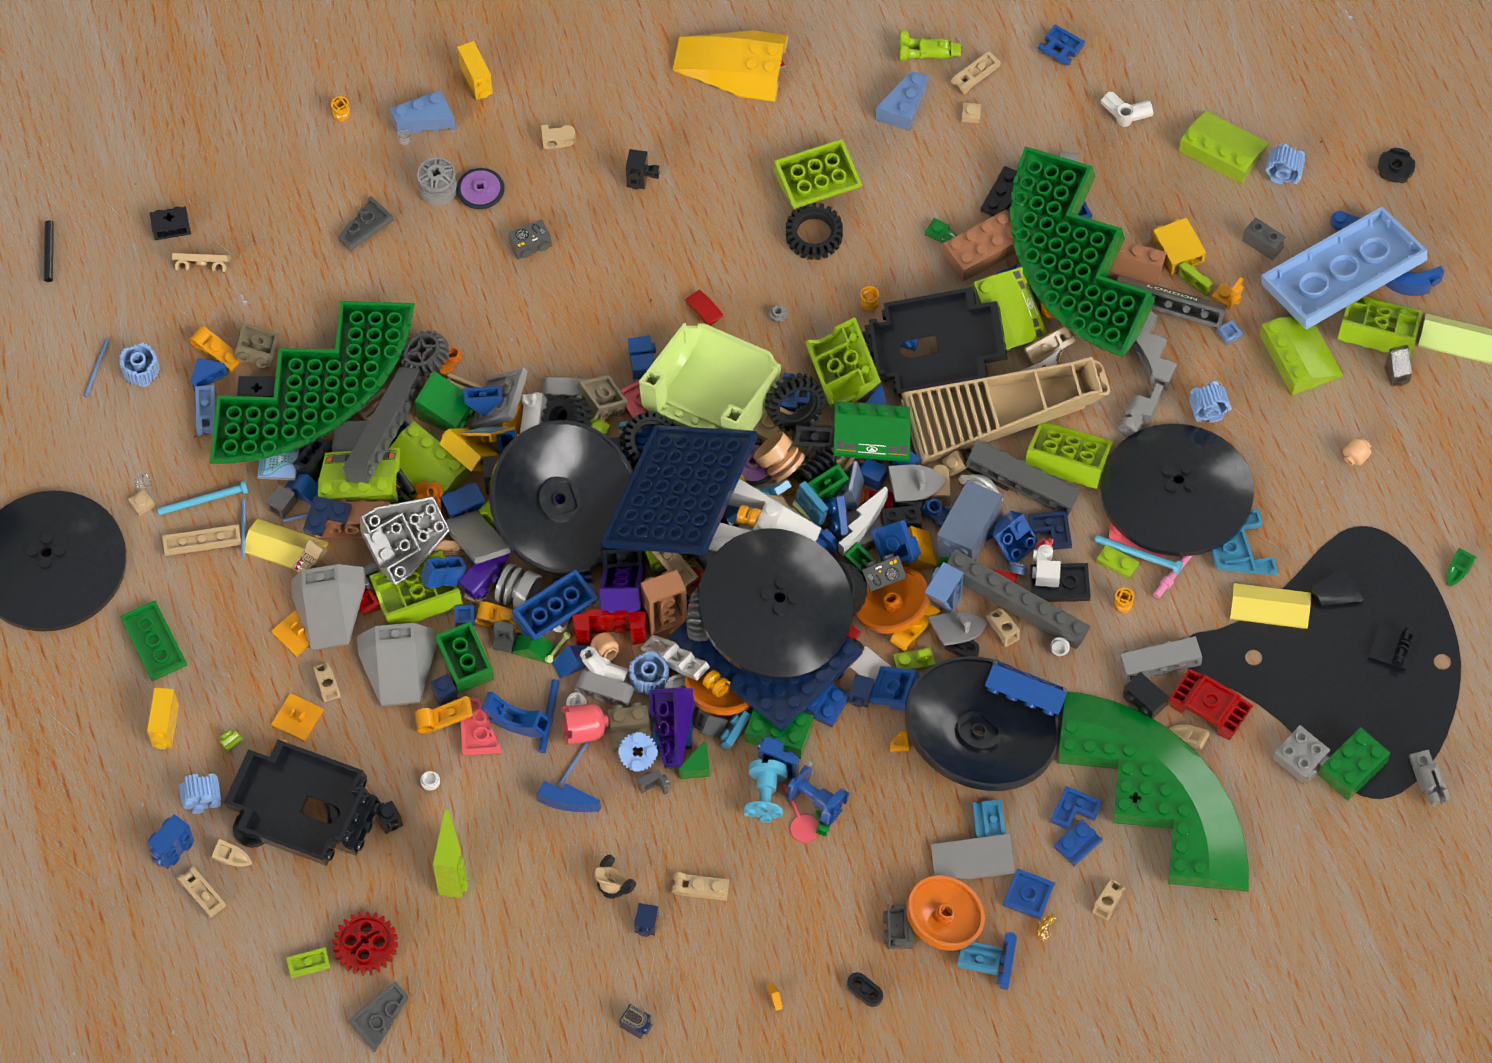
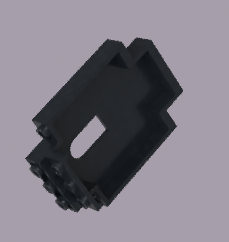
[862,287,1008,398]
[224,739,381,866]

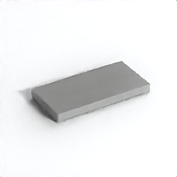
[445,510,510,564]
[931,834,1015,881]

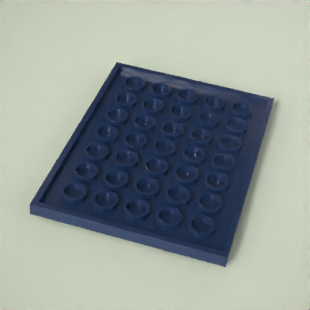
[601,425,758,555]
[669,594,863,732]

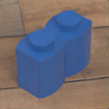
[421,556,467,588]

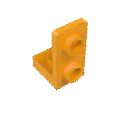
[1211,277,1244,310]

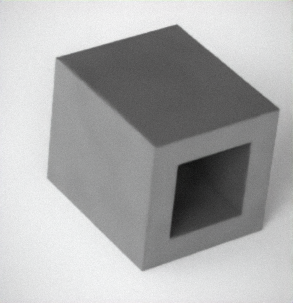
[266,485,297,519]

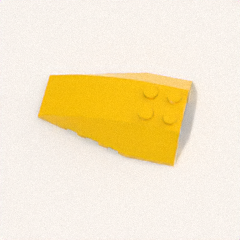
[672,30,789,102]

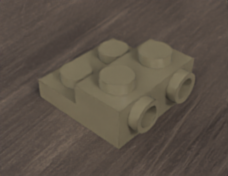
[233,323,279,368]
[577,375,628,420]
[608,703,651,752]

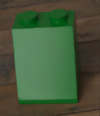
[415,371,475,431]

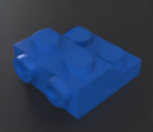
[870,520,921,564]
[869,666,919,711]
[803,683,849,728]
[758,737,799,779]

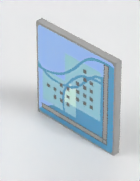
[257,448,300,480]

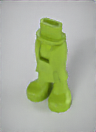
[899,29,961,61]

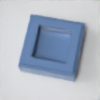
[1216,320,1243,345]

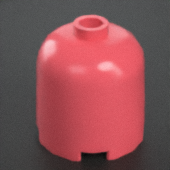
[561,704,609,745]

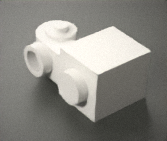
[1032,544,1061,587]

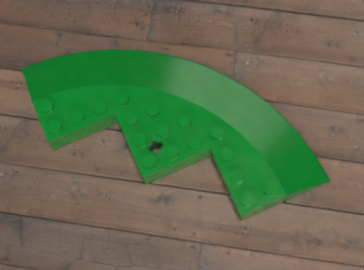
[1010,146,1155,357]
[209,301,415,464]
[1059,691,1249,892]

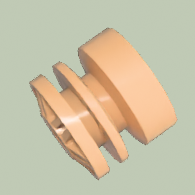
[753,431,805,482]

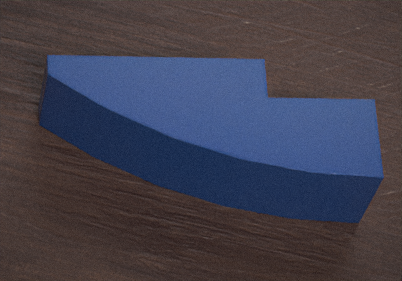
[537,781,601,812]

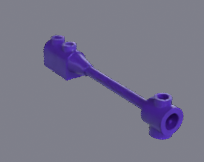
[458,494,563,600]

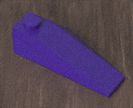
[649,688,694,768]

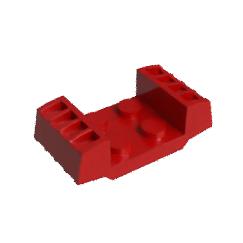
[572,609,647,647]
[1169,669,1253,740]

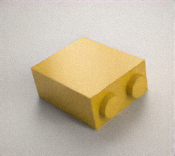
[457,41,493,100]
[1152,217,1206,274]
[439,428,499,472]
[147,688,179,750]

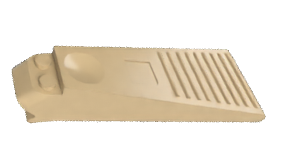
[901,357,1110,465]

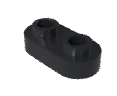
[943,640,980,657]
[847,972,883,1007]

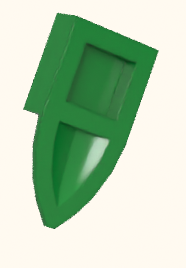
[925,218,958,243]
[1447,548,1477,586]

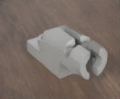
[1119,383,1163,436]
[1409,750,1451,807]

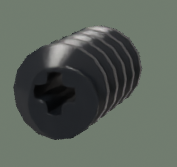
[796,447,837,483]

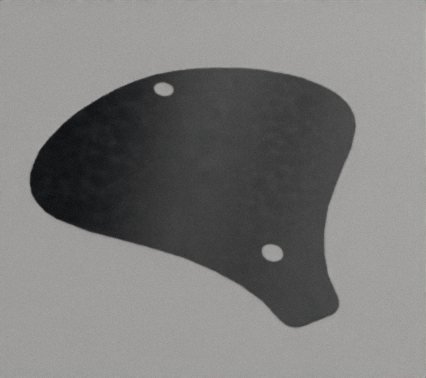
[1187,526,1461,799]

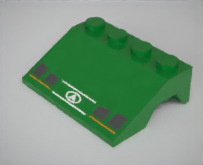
[831,401,911,462]

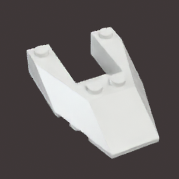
[709,479,821,551]

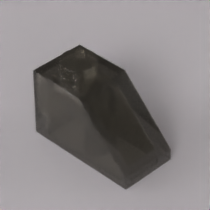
[1384,345,1412,386]

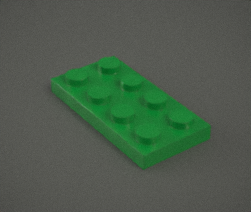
[120,600,188,682]

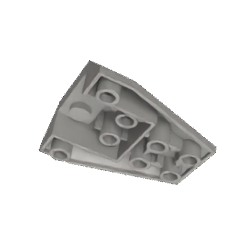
[360,497,450,585]
[291,564,365,650]
[357,623,436,707]

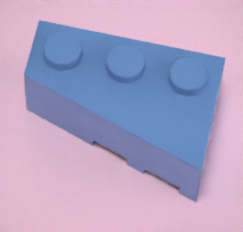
[875,71,929,131]
[390,90,456,134]
[925,562,964,613]

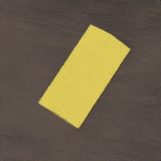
[245,518,328,569]
[1230,583,1311,629]

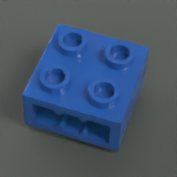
[148,814,194,869]

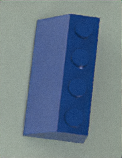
[512,569,599,641]
[985,660,1067,716]

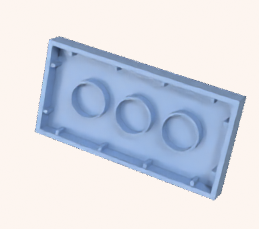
[1261,207,1427,329]

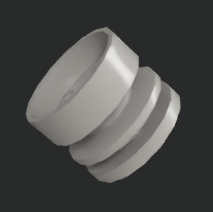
[417,157,457,206]
[495,563,542,608]

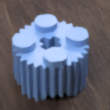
[1265,143,1305,185]
[119,342,160,387]
[1189,381,1232,423]
[629,651,669,696]
[618,732,658,772]
[179,773,221,814]

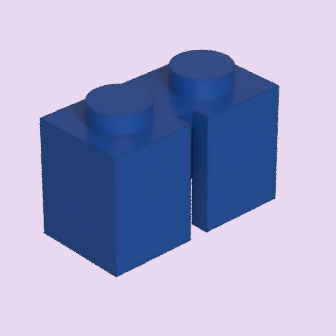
[628,335,656,380]
[441,482,485,519]

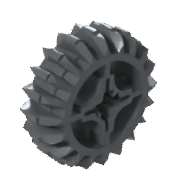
[400,329,450,378]
[686,589,708,641]

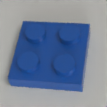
[1003,868,1055,920]

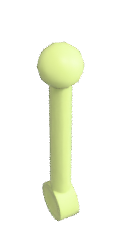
[545,631,571,663]

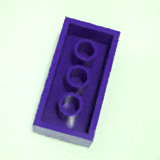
[600,560,645,613]

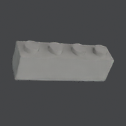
[1119,636,1202,682]

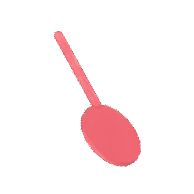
[782,784,818,843]

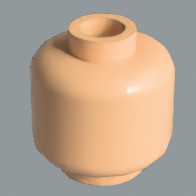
[1343,437,1371,466]
[590,632,619,661]

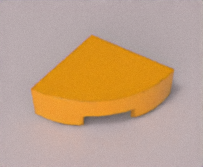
[890,730,909,752]
[766,983,783,1011]

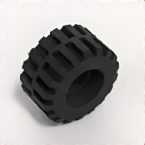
[541,395,592,426]

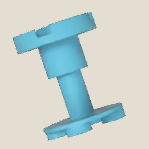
[744,759,788,823]

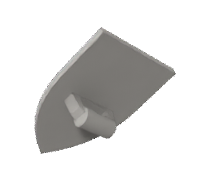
[888,465,947,502]
[928,612,988,646]

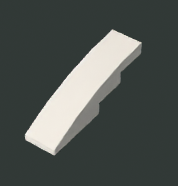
[838,487,888,557]
[641,635,710,680]

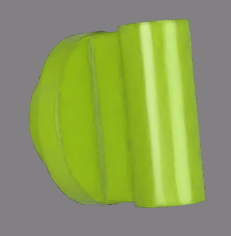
[219,729,243,752]

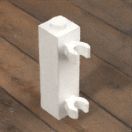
[517,392,549,435]

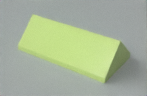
[1418,314,1492,364]

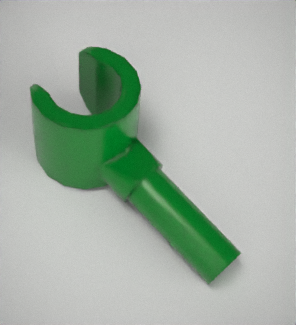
[816,810,830,836]

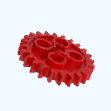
[332,911,398,976]

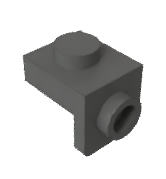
[492,621,516,652]
[638,769,670,794]

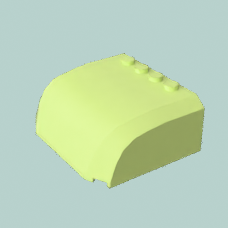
[639,323,781,431]

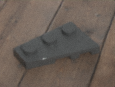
[338,196,394,251]
[348,981,408,1052]

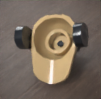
[594,854,636,899]

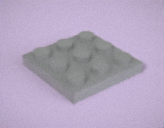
[471,367,528,429]

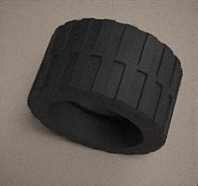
[836,560,867,616]

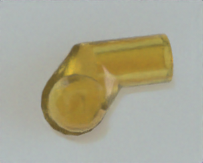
[1036,913,1057,941]

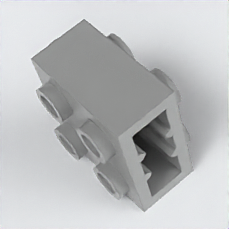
[1273,725,1330,784]

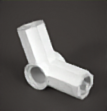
[1101,91,1153,127]
[580,646,629,683]

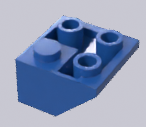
[993,510,1038,564]

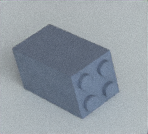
[937,480,1002,561]

